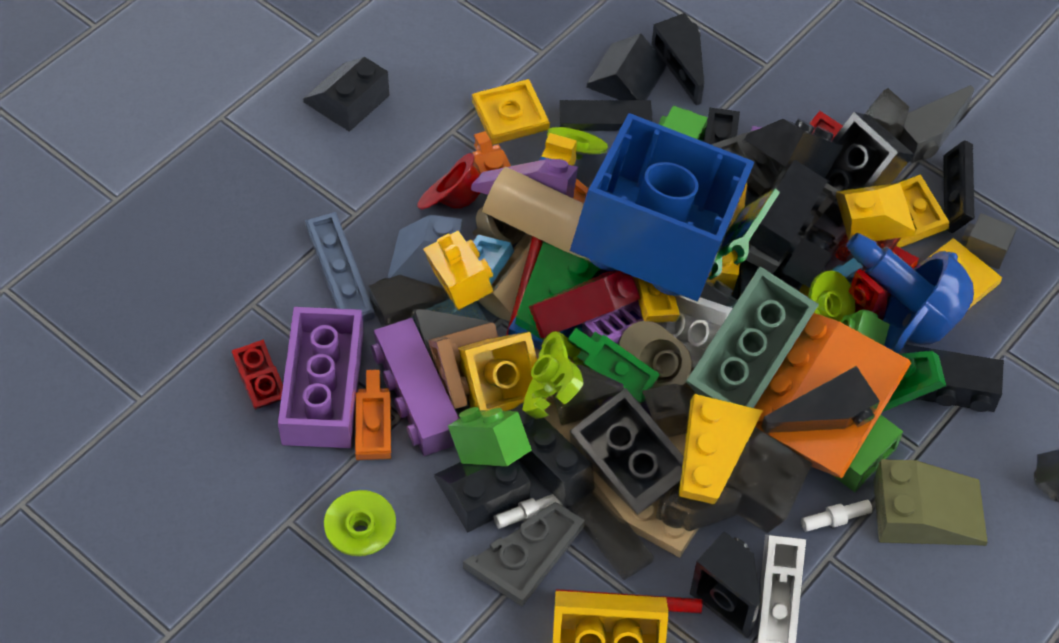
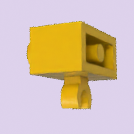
[423,230,494,310]

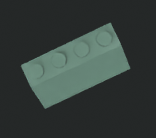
[685,266,819,408]

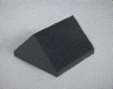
[586,33,666,100]

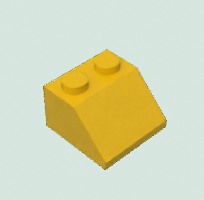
[458,332,547,411]

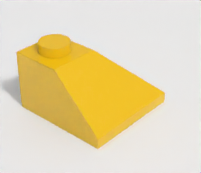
[836,183,916,241]

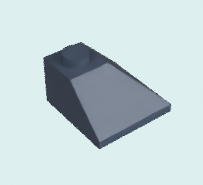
[387,215,463,294]

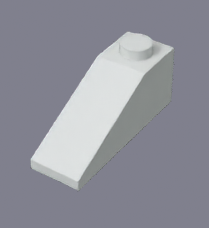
[757,534,806,643]

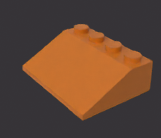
[750,313,911,479]

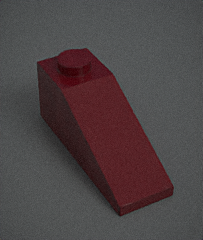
[529,270,641,338]

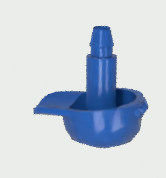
[846,233,974,354]

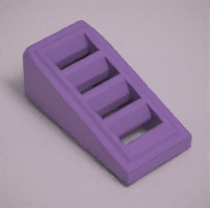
[582,301,643,345]

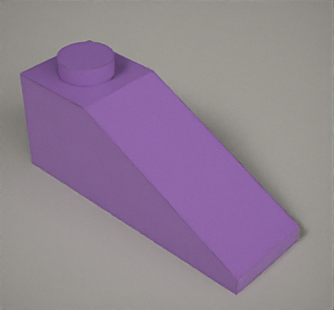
[471,159,578,198]

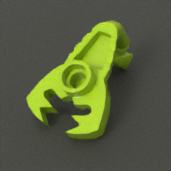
[522,331,591,419]

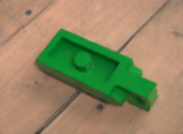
[567,328,660,404]

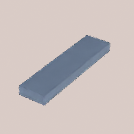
[305,212,375,321]

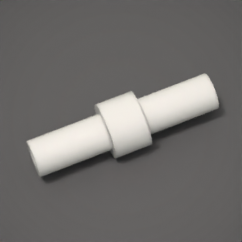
[494,494,563,529]
[801,499,872,532]

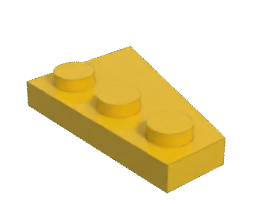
[679,394,763,505]

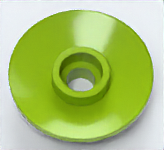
[547,127,608,160]
[808,271,855,322]
[324,490,396,556]

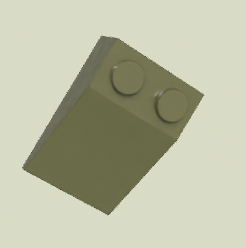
[873,459,988,546]

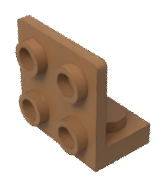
[428,322,498,409]

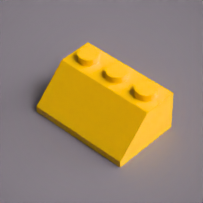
[552,591,668,643]

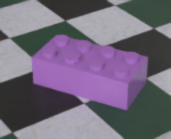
[278,307,364,448]

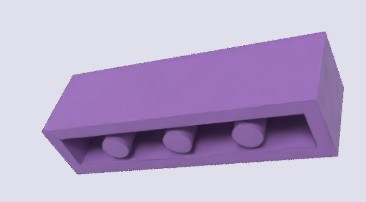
[371,318,459,456]

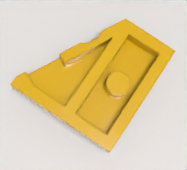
[890,174,949,248]

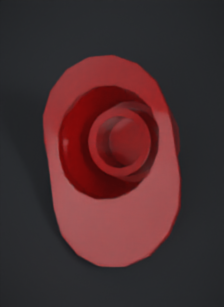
[417,153,481,210]

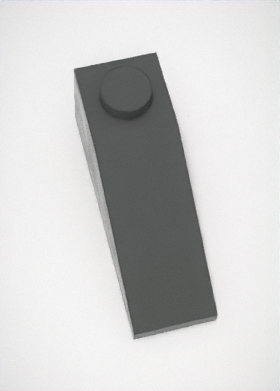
[892,85,974,163]

